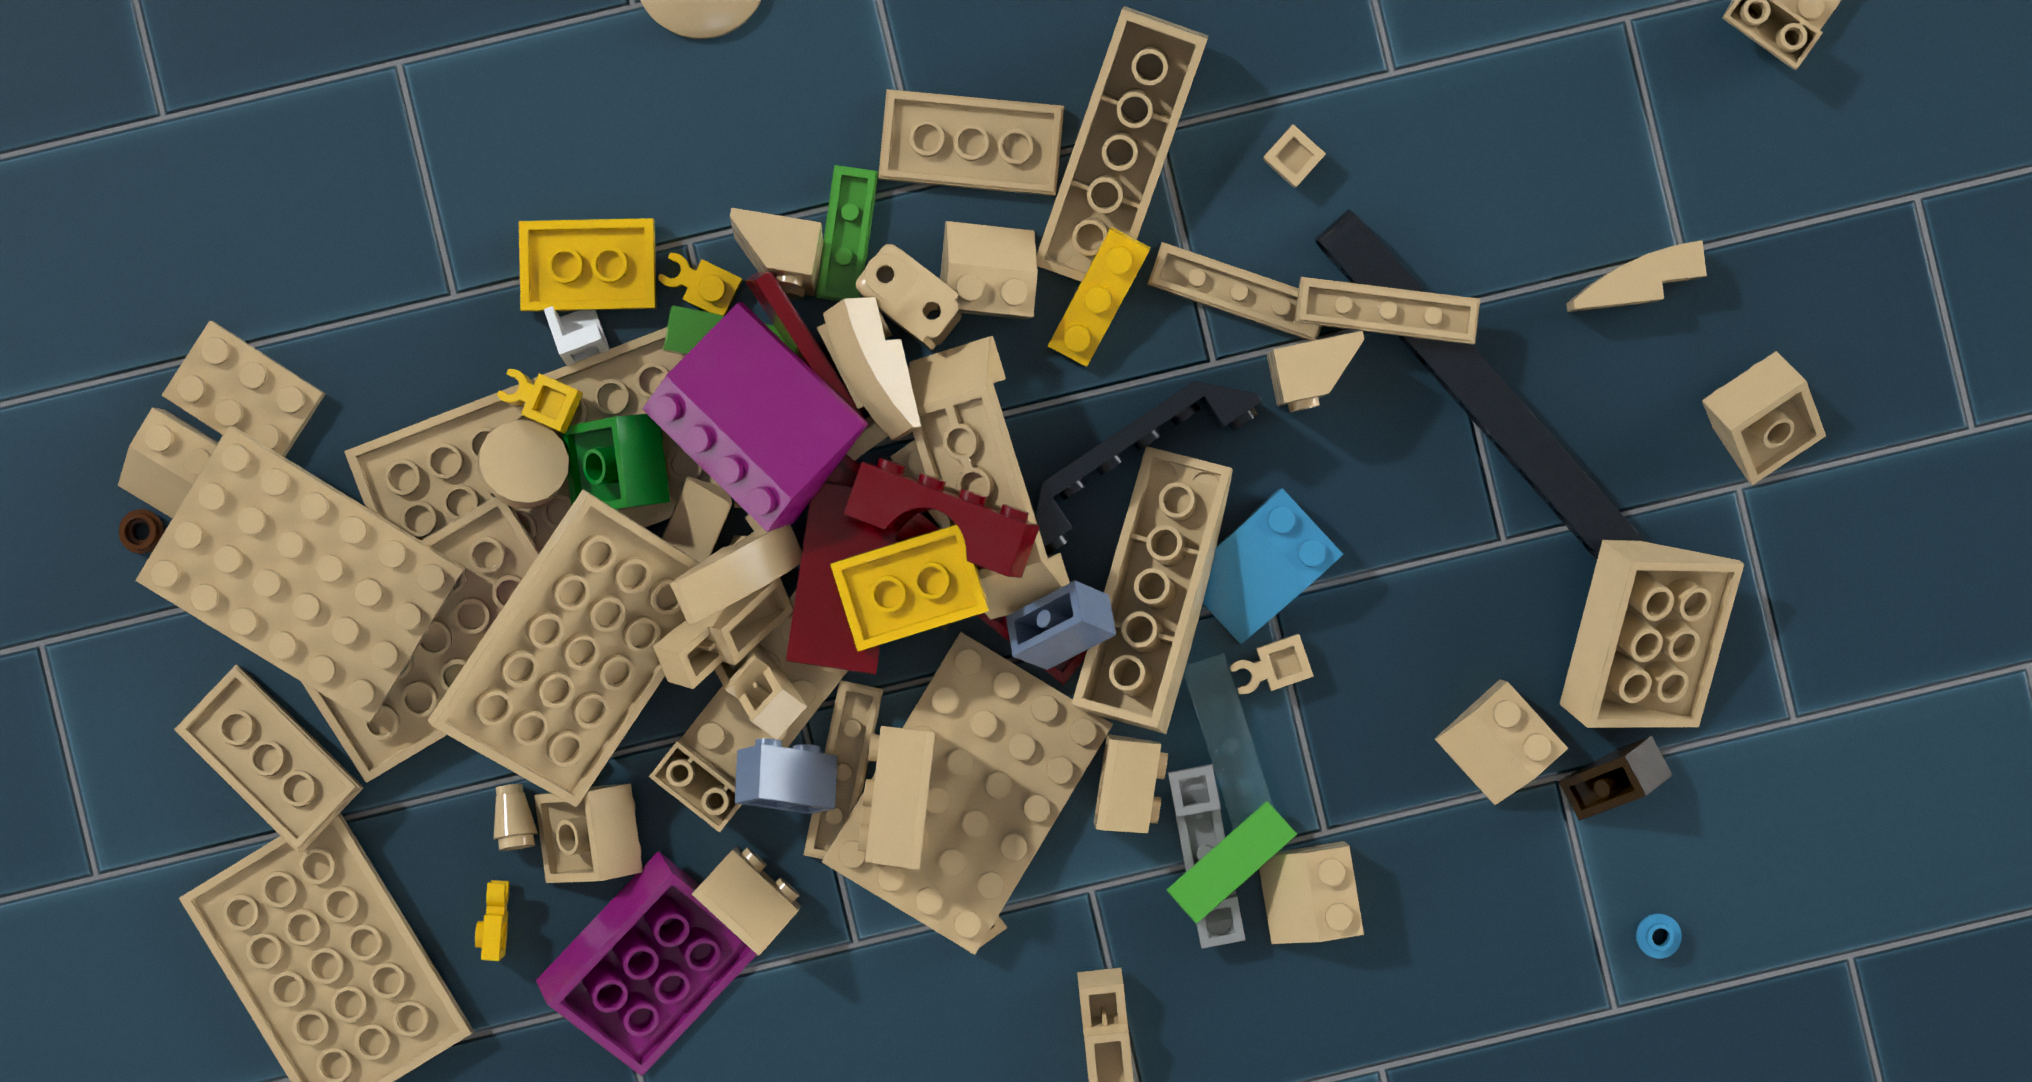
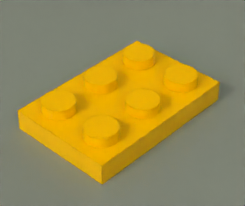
[519,218,657,312]
[830,525,990,651]

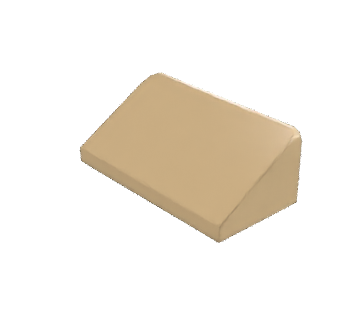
[662,476,732,562]

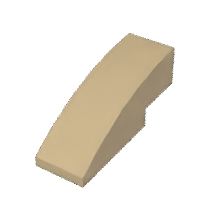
[1566,240,1707,312]
[823,297,921,440]
[670,525,802,625]
[653,577,793,689]
[714,643,807,739]
[1077,968,1134,1082]

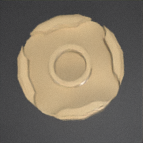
[478,420,569,509]

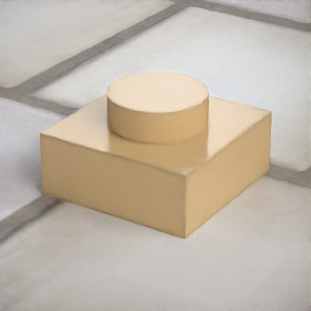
[1262,124,1326,189]

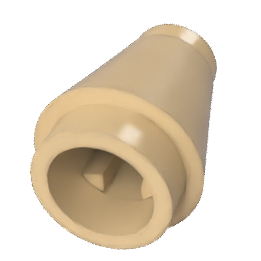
[493,784,538,851]

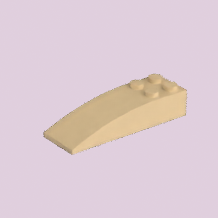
[1036,6,1208,282]
[1071,446,1233,734]

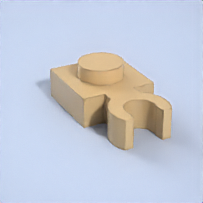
[1229,634,1314,694]

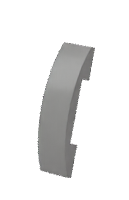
[1168,764,1245,949]

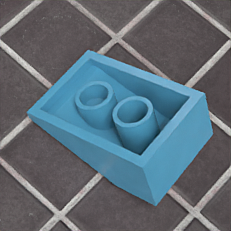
[1203,488,1343,644]

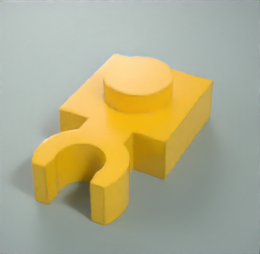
[658,253,743,316]
[497,369,583,434]
[475,880,510,961]

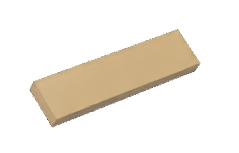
[1147,242,1322,341]
[1294,277,1480,345]
[803,680,884,859]

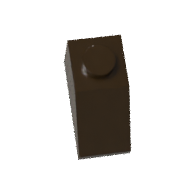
[1558,736,1673,821]

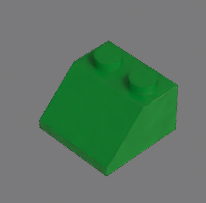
[561,414,671,510]

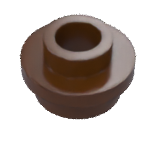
[119,509,165,554]

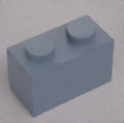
[1006,581,1116,670]
[735,738,837,814]

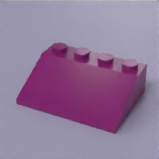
[642,302,868,532]
[536,851,757,1076]

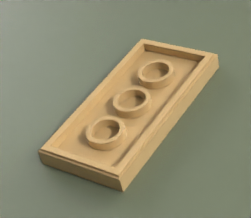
[878,89,1064,196]
[174,665,364,853]

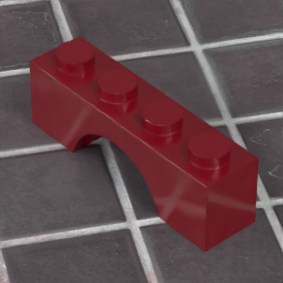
[844,458,1040,578]

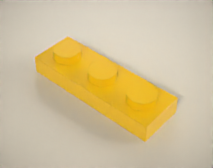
[1048,227,1151,367]

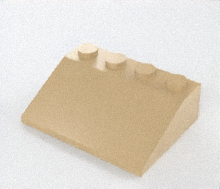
[1560,540,1744,728]

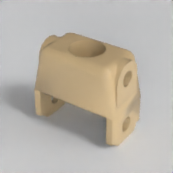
[856,244,962,351]

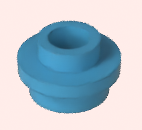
[1636,913,1682,959]

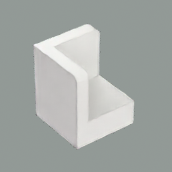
[544,306,610,366]

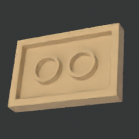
[162,321,326,457]

